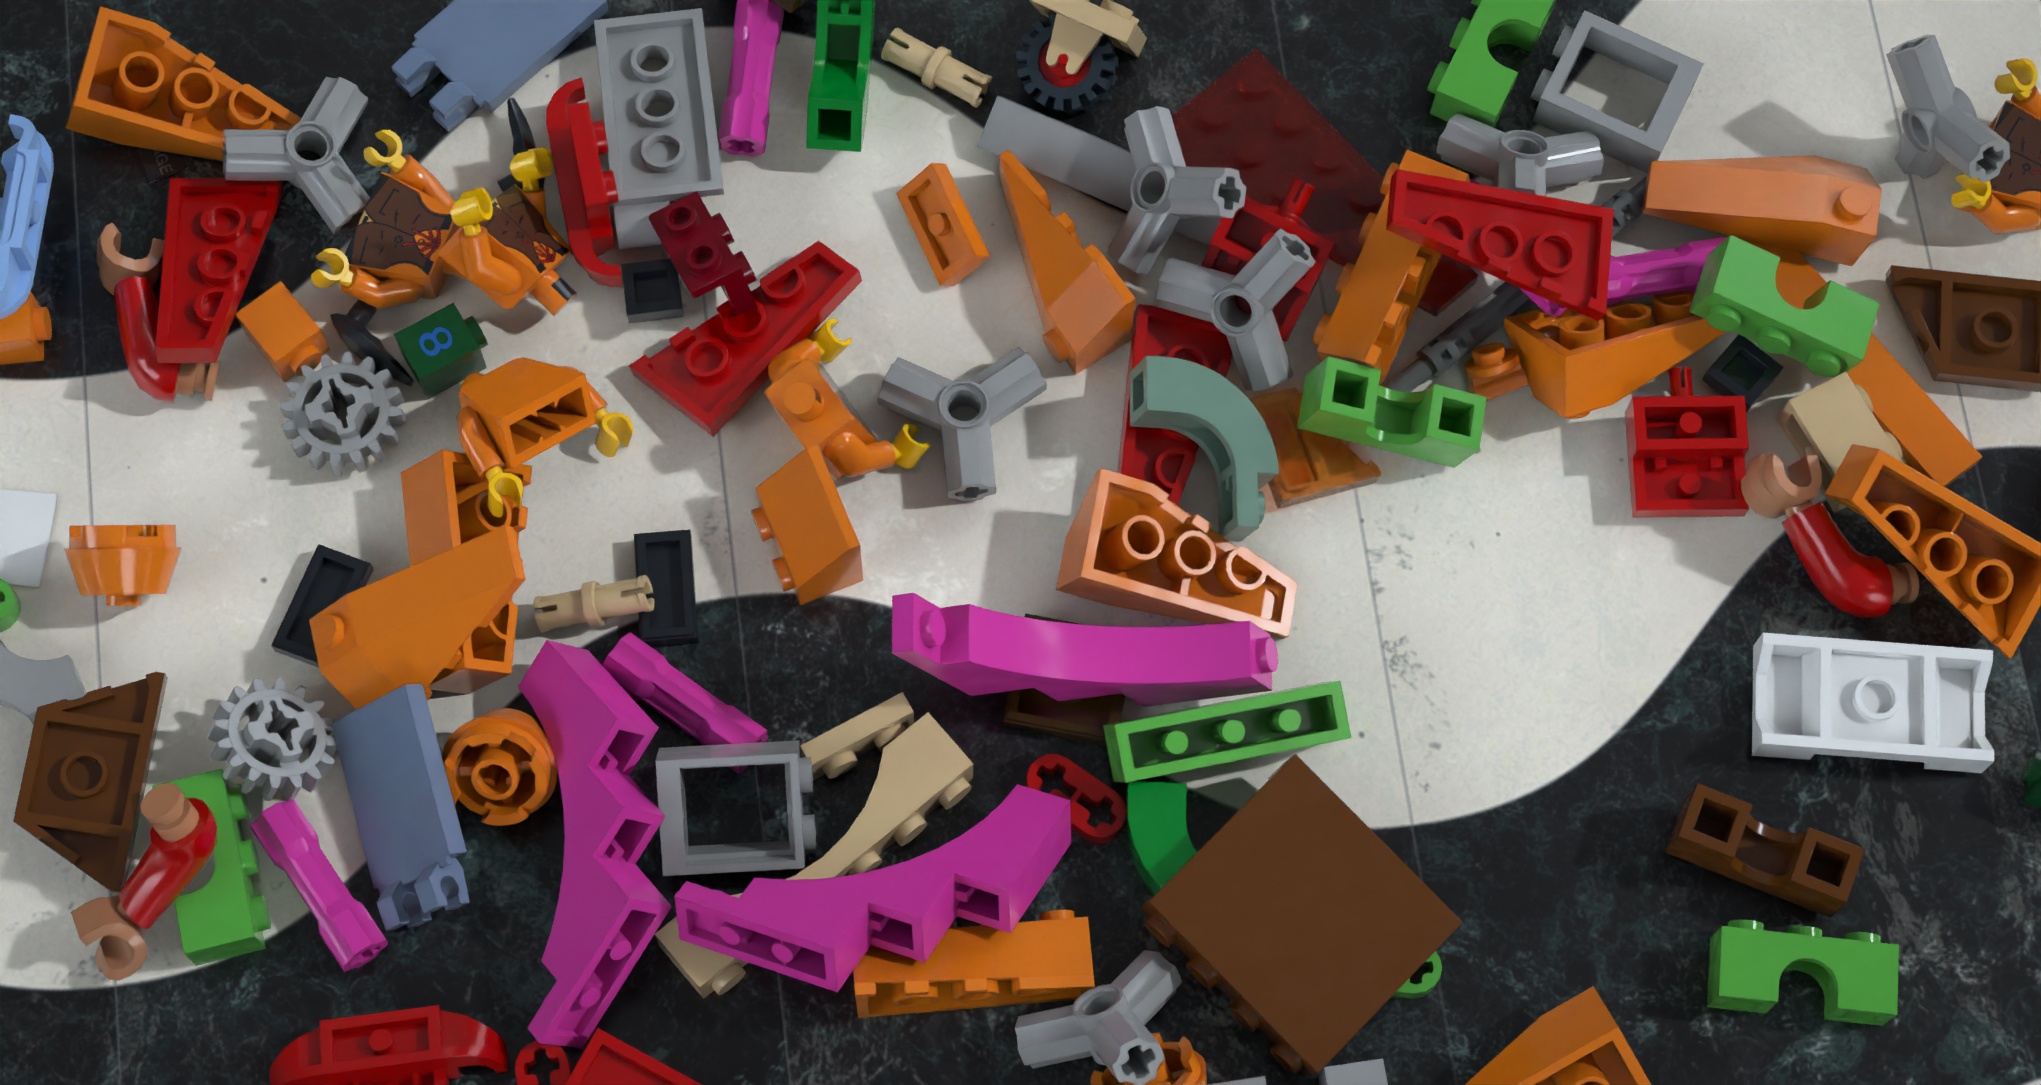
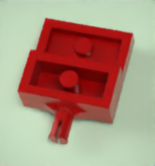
[1200,177,1338,342]
[1625,366,1749,518]

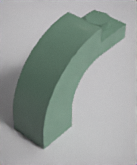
[1129,355,1279,542]

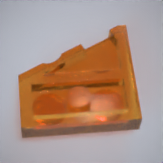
[1249,387,1381,509]

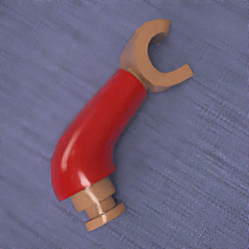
[96,223,220,403]
[1741,453,1919,618]
[71,783,217,981]

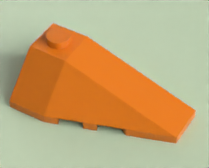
[66,6,301,162]
[999,149,1136,375]
[1642,155,1882,267]
[1504,290,1727,419]
[1056,468,1298,639]
[309,525,526,710]
[1465,986,1651,1085]

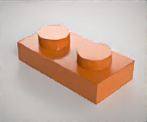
[896,163,990,286]

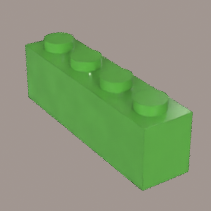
[1103,681,1351,783]

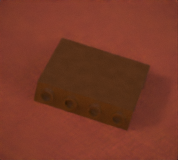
[1140,754,1463,1077]

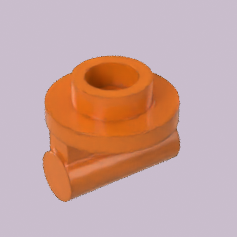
[1464,343,1528,401]

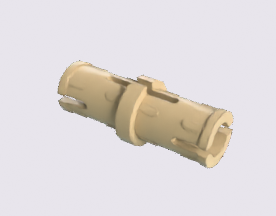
[881,27,992,108]
[533,575,655,633]

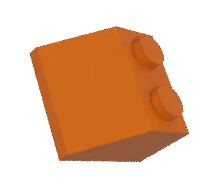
[751,444,863,605]

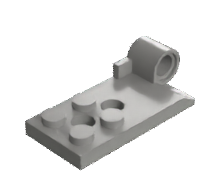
[594,8,724,250]

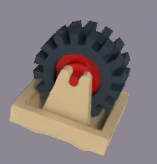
[1016,0,1147,115]

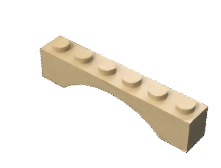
[655,712,973,999]

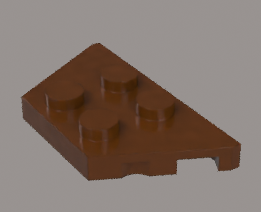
[1885,265,2041,392]
[13,672,168,895]

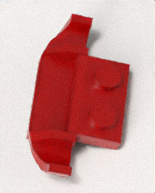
[546,77,623,287]
[270,1005,508,1085]

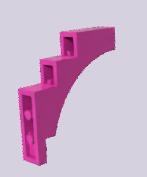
[892,593,1278,707]
[518,640,672,1048]
[674,784,1071,992]

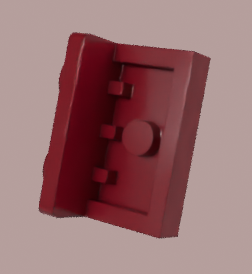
[649,191,757,315]

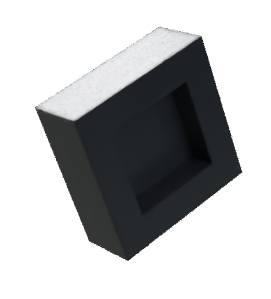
[621,258,684,323]
[1702,334,1784,413]

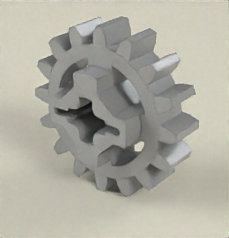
[280,352,406,475]
[208,678,337,801]

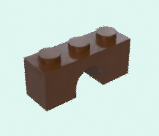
[1665,783,1865,918]

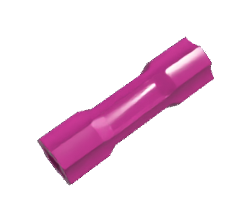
[718,0,784,157]
[1607,237,1727,306]
[602,632,768,774]
[250,800,388,972]

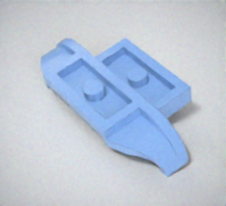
[0,114,54,320]

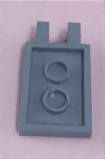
[391,0,609,132]
[331,684,470,931]

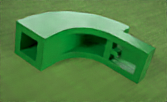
[806,0,875,152]
[1125,781,1197,895]

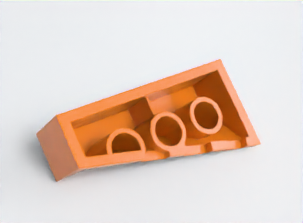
[1313,150,1470,386]
[1825,444,2041,659]
[401,450,532,694]
[853,910,1095,1018]

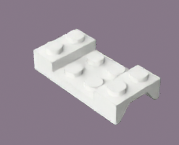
[1752,633,1994,773]

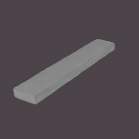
[977,96,1222,246]

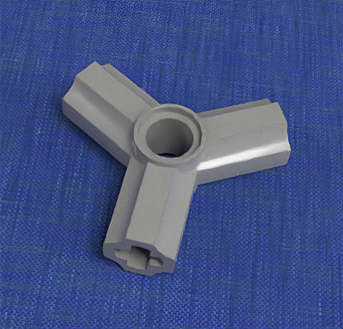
[1886,35,2010,183]
[223,77,370,235]
[1107,106,1247,275]
[1437,113,1604,196]
[1155,229,1316,392]
[877,347,1047,501]
[1015,950,1182,1085]

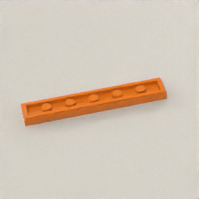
[1726,235,1982,488]

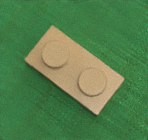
[800,692,914,780]

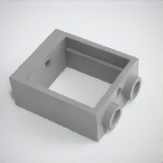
[1530,10,1704,174]
[655,740,816,876]

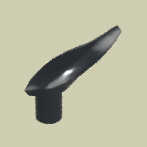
[497,98,545,192]
[330,299,415,386]

